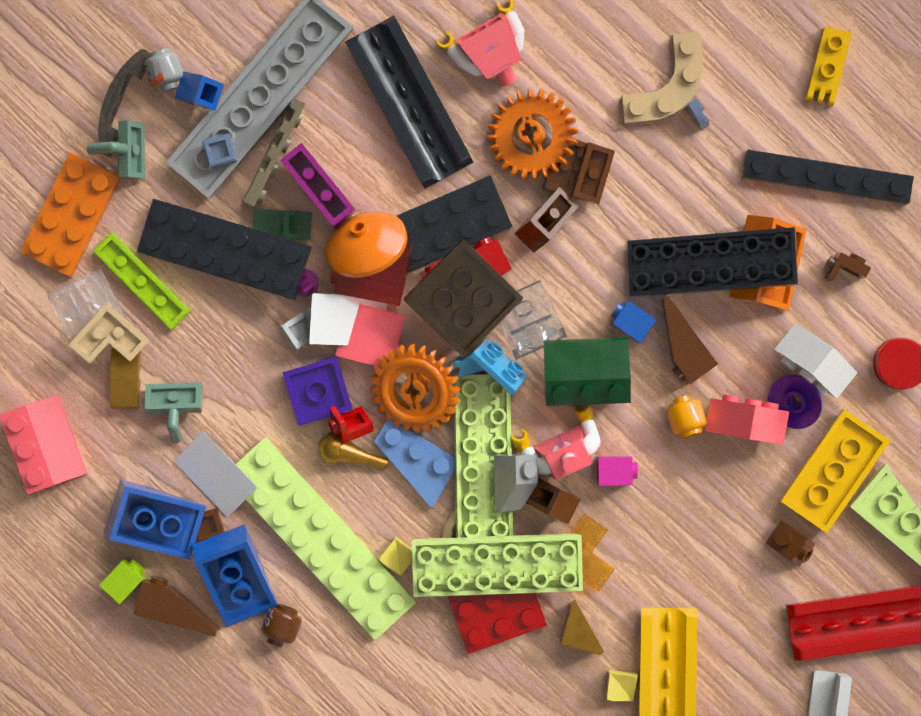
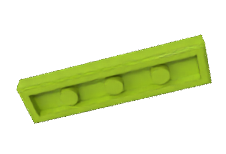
[92,232,191,331]

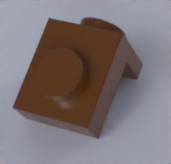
[823,252,871,281]
[765,520,815,567]

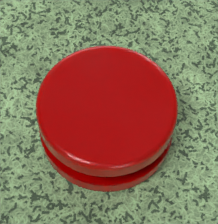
[873,338,921,390]

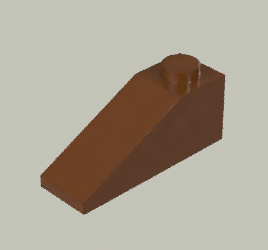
[661,296,718,384]
[134,576,220,636]

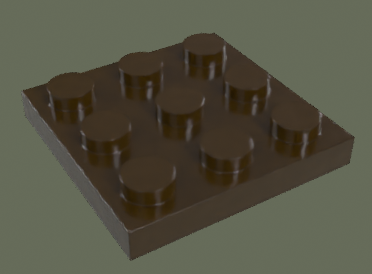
[403,238,524,359]

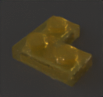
[570,513,615,592]

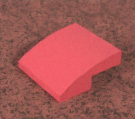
[334,304,406,366]

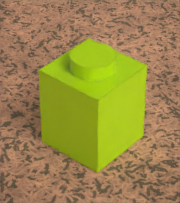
[99,558,147,605]

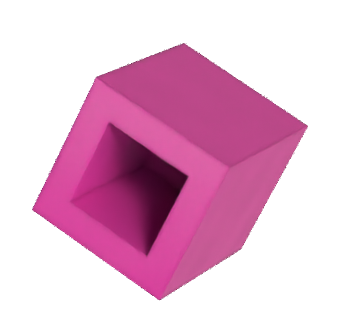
[597,456,638,486]

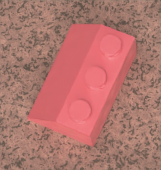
[0,395,87,494]

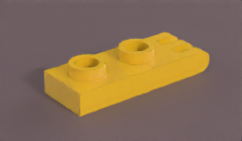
[805,26,852,107]

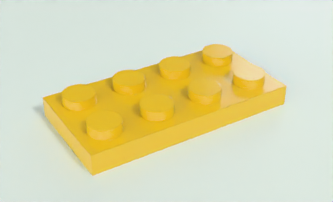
[779,409,890,533]

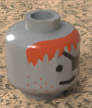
[144,48,184,92]

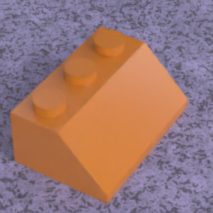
[729,215,807,311]

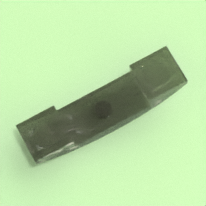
[98,49,149,158]

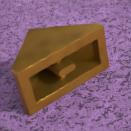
[560,600,604,655]

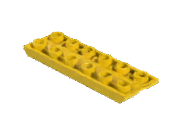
[639,607,698,716]

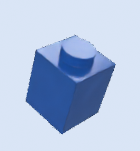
[174,72,224,111]
[610,301,656,343]

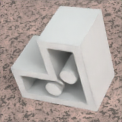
[775,323,857,399]

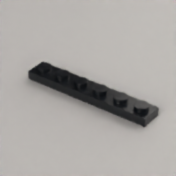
[742,149,914,204]

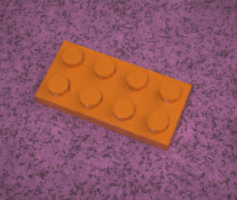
[20,152,121,277]

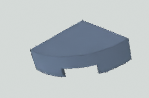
[685,99,709,130]

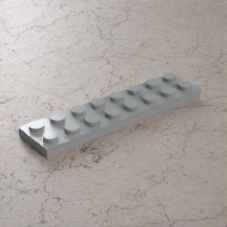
[166,0,354,199]

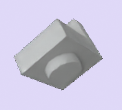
[278,306,311,352]

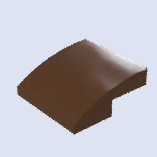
[542,139,615,204]

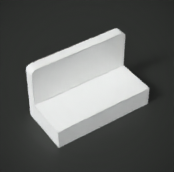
[808,670,852,716]

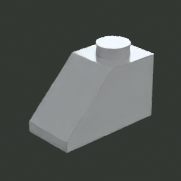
[494,454,538,512]

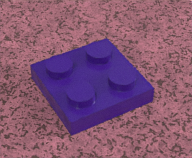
[282,356,353,426]

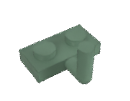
[87,120,145,180]
[144,382,203,443]

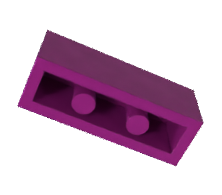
[280,143,357,229]

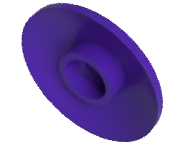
[768,375,822,429]

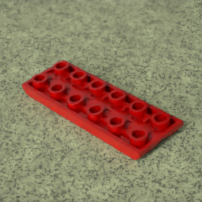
[786,585,921,661]

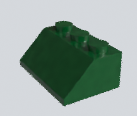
[543,337,631,406]

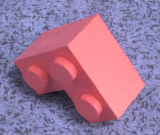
[705,394,789,445]

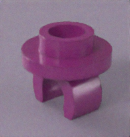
[297,269,319,297]

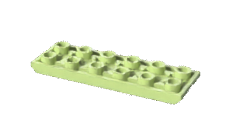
[453,374,513,538]
[411,534,583,597]

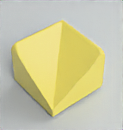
[378,536,412,576]
[605,670,638,701]

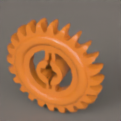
[487,88,578,180]
[370,344,461,433]

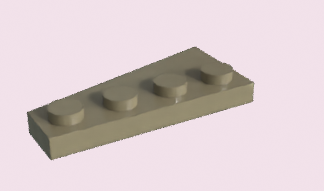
[242,99,305,207]

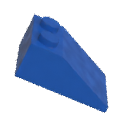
[104,480,206,560]
[192,524,278,627]

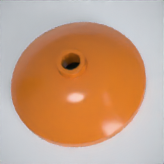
[325,211,407,278]

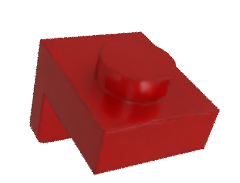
[327,406,374,444]

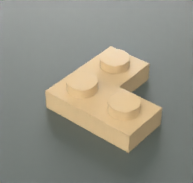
[68,303,149,364]

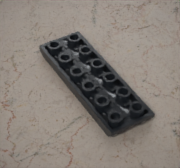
[345,15,474,189]
[627,227,798,297]

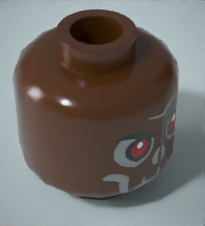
[261,604,302,648]

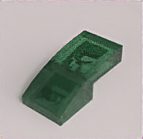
[252,208,312,240]

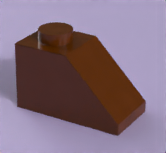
[514,187,579,253]
[526,477,581,524]

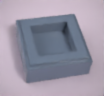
[202,133,237,169]

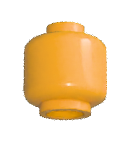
[667,395,707,439]

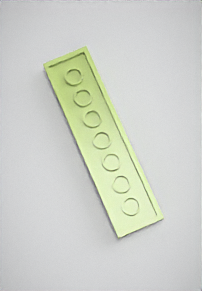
[235,437,417,640]

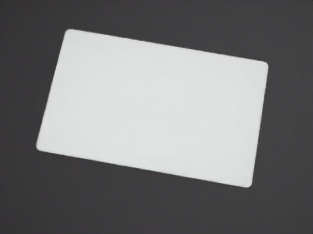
[309,293,387,345]
[174,431,257,517]

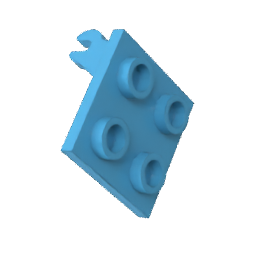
[450,338,527,395]

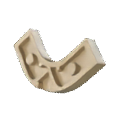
[621,32,703,124]

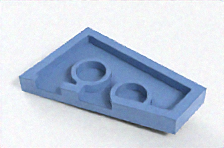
[374,419,455,508]

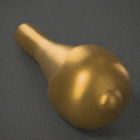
[318,432,389,470]

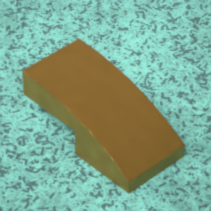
[110,348,141,409]

